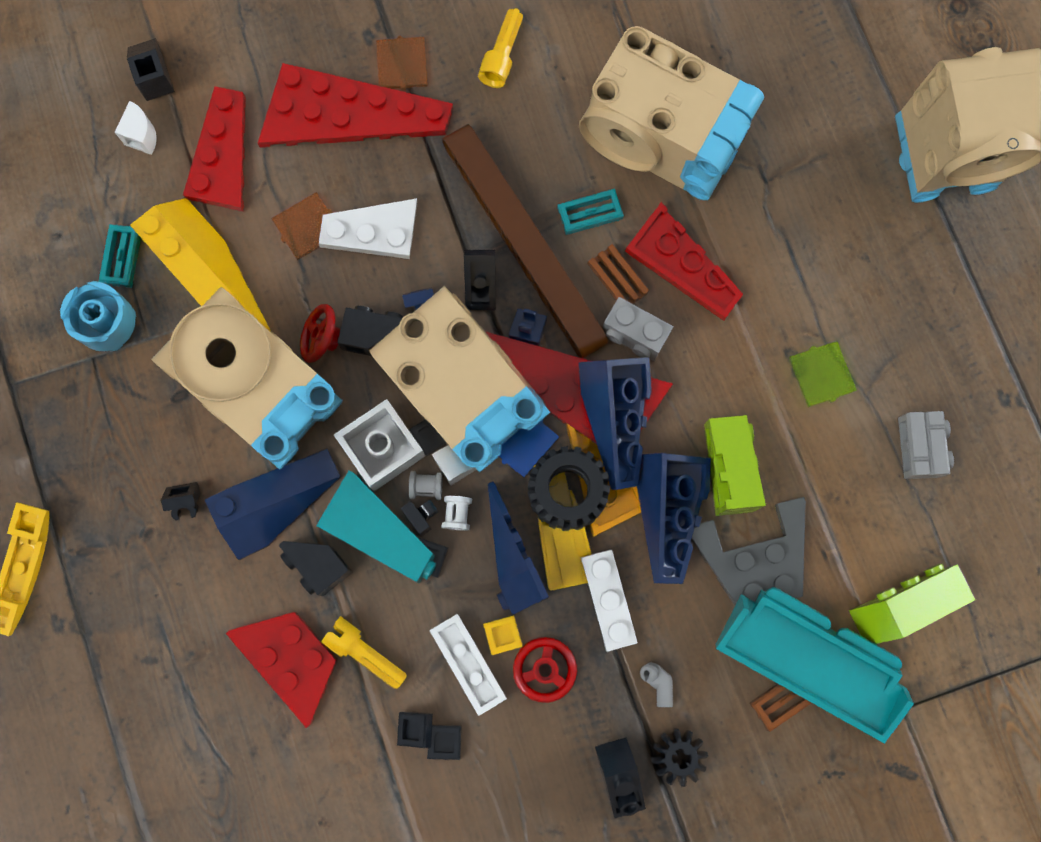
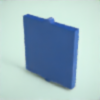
[499,420,559,478]

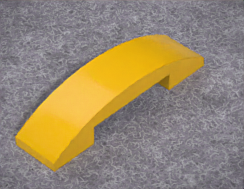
[0,502,49,636]

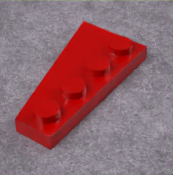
[183,86,246,212]
[625,202,743,321]

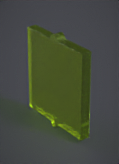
[789,341,857,407]

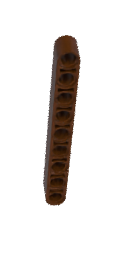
[442,124,609,359]

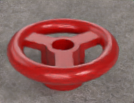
[300,304,340,363]
[513,637,577,703]

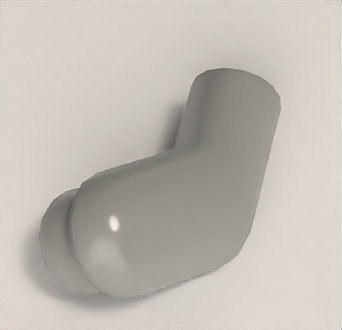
[640,662,673,707]

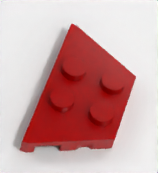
[226,612,338,728]

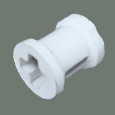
[441,496,472,531]

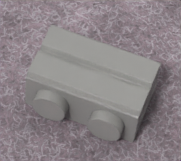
[898,411,954,479]

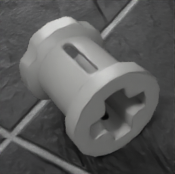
[409,471,443,500]

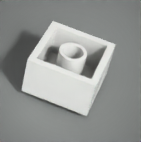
[334,399,425,491]

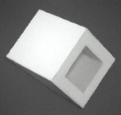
[115,101,157,155]
[432,445,477,486]

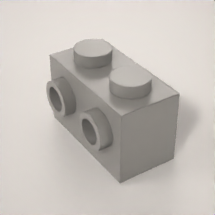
[602,297,674,361]

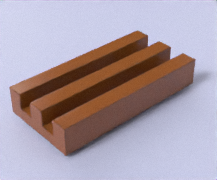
[588,244,649,304]
[749,684,811,732]

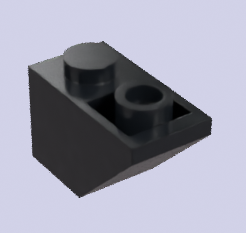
[127,38,175,101]
[337,306,403,356]
[279,541,353,596]
[595,737,646,818]

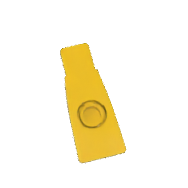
[533,465,591,591]

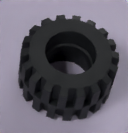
[528,446,610,531]

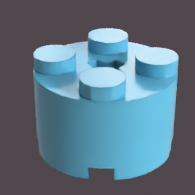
[60,281,136,351]

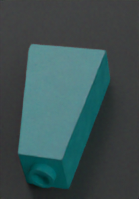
[316,470,436,584]

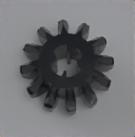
[651,728,708,787]

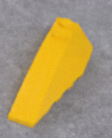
[130,198,271,331]

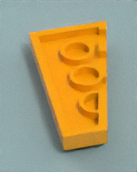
[566,424,641,537]

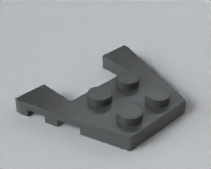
[692,497,806,605]

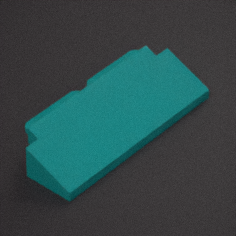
[715,587,914,744]

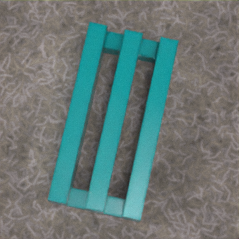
[557,189,624,235]
[98,224,141,288]

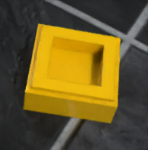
[483,615,523,655]

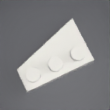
[319,198,417,259]

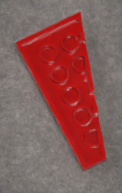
[258,63,453,148]
[485,331,673,445]

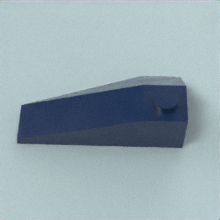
[579,357,652,490]
[205,449,341,560]
[637,453,711,584]
[488,481,549,615]

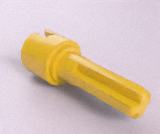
[478,8,523,88]
[321,616,407,689]

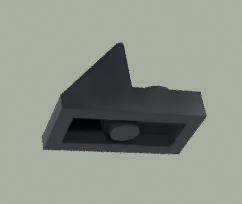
[464,250,496,310]

